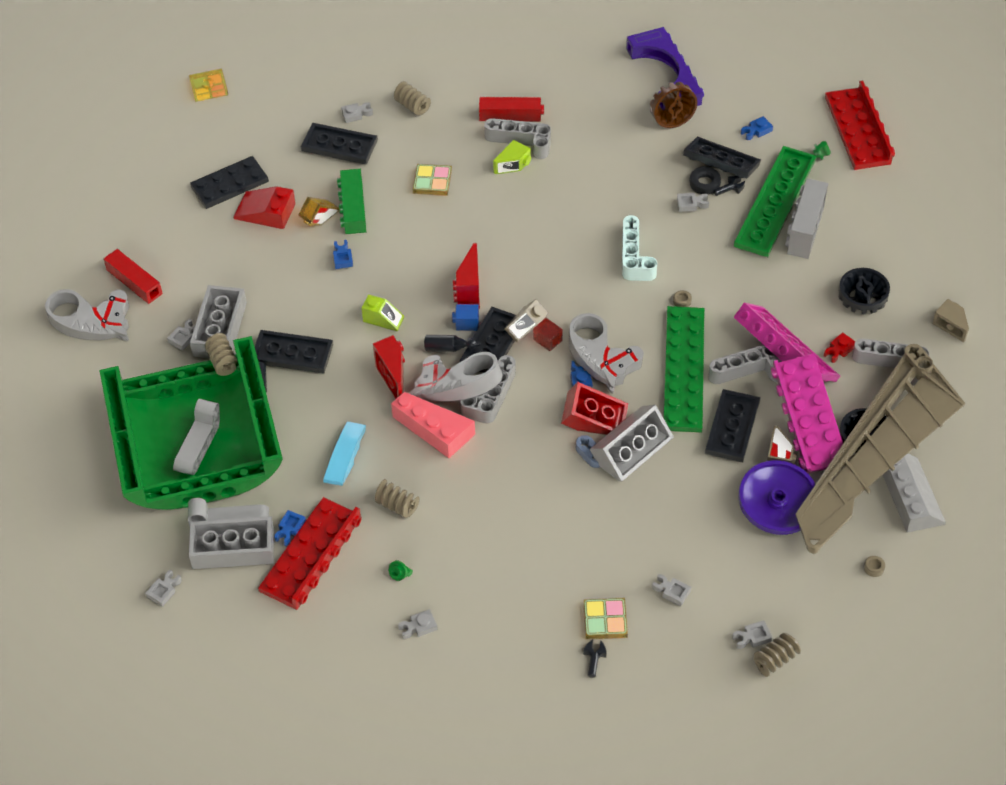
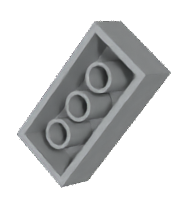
[785,178,828,259]
[190,285,247,358]
[189,516,274,569]

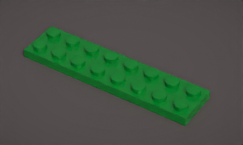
[734,146,816,258]
[664,306,705,433]

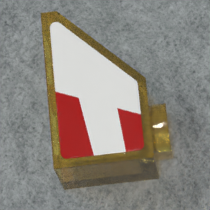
[298,197,339,226]

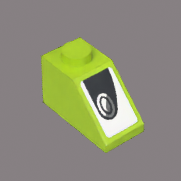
[493,140,531,174]
[361,294,404,331]

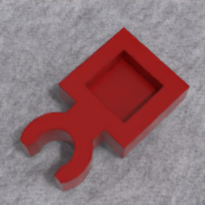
[824,332,856,363]

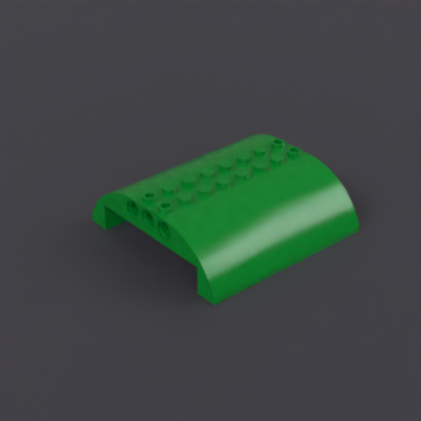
[99,336,283,510]

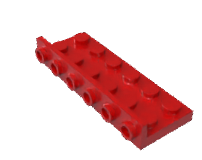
[825,80,895,170]
[258,497,362,610]

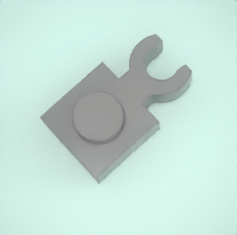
[341,102,373,123]
[677,193,709,212]
[167,319,195,351]
[145,570,182,607]
[652,574,691,606]
[398,609,438,639]
[732,620,773,649]

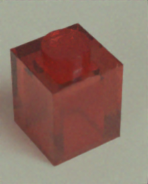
[533,318,563,351]

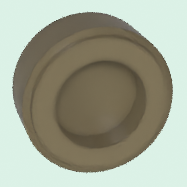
[673,290,692,307]
[864,556,885,577]

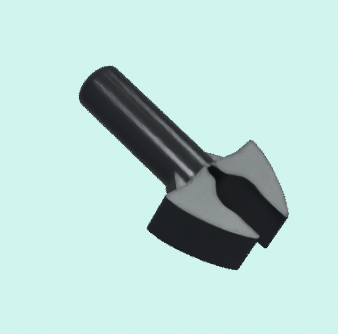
[714,176,745,196]
[583,639,607,678]

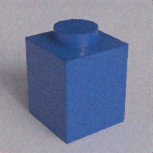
[452,304,479,331]

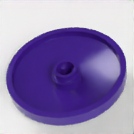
[738,460,816,535]

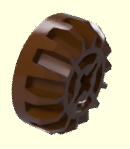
[650,82,698,128]

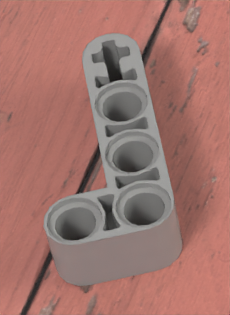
[484,119,551,159]
[852,339,929,386]
[708,345,782,384]
[460,355,516,424]
[173,399,220,475]
[188,498,269,526]

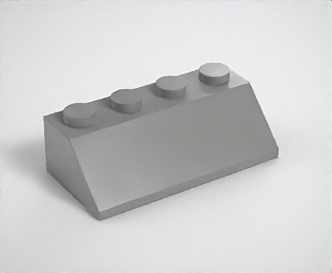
[590,405,674,482]
[883,454,946,533]

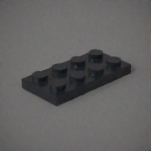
[301,123,378,165]
[683,136,761,179]
[190,155,269,209]
[460,306,516,373]
[255,330,334,374]
[705,389,761,463]

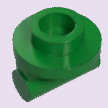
[812,141,831,160]
[388,560,413,581]

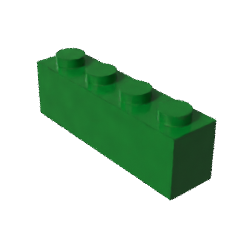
[337,168,367,234]

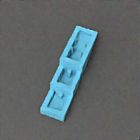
[323,421,366,486]

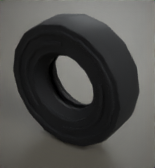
[689,166,721,194]

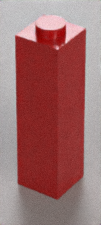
[479,97,544,122]
[103,249,163,304]

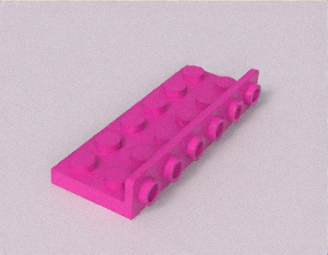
[734,302,840,382]
[771,353,843,474]

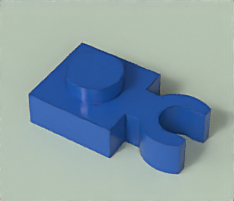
[741,116,773,140]
[333,240,353,269]
[570,361,593,388]
[275,510,306,546]

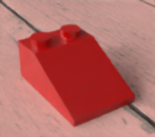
[233,186,296,229]
[453,243,480,309]
[373,335,405,399]
[561,382,629,435]

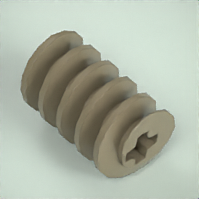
[394,81,431,116]
[205,333,237,376]
[375,479,420,518]
[753,633,801,677]

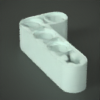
[622,215,657,281]

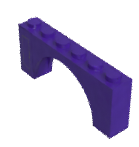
[626,27,704,109]

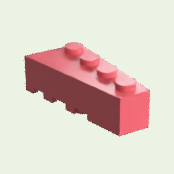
[391,392,475,458]

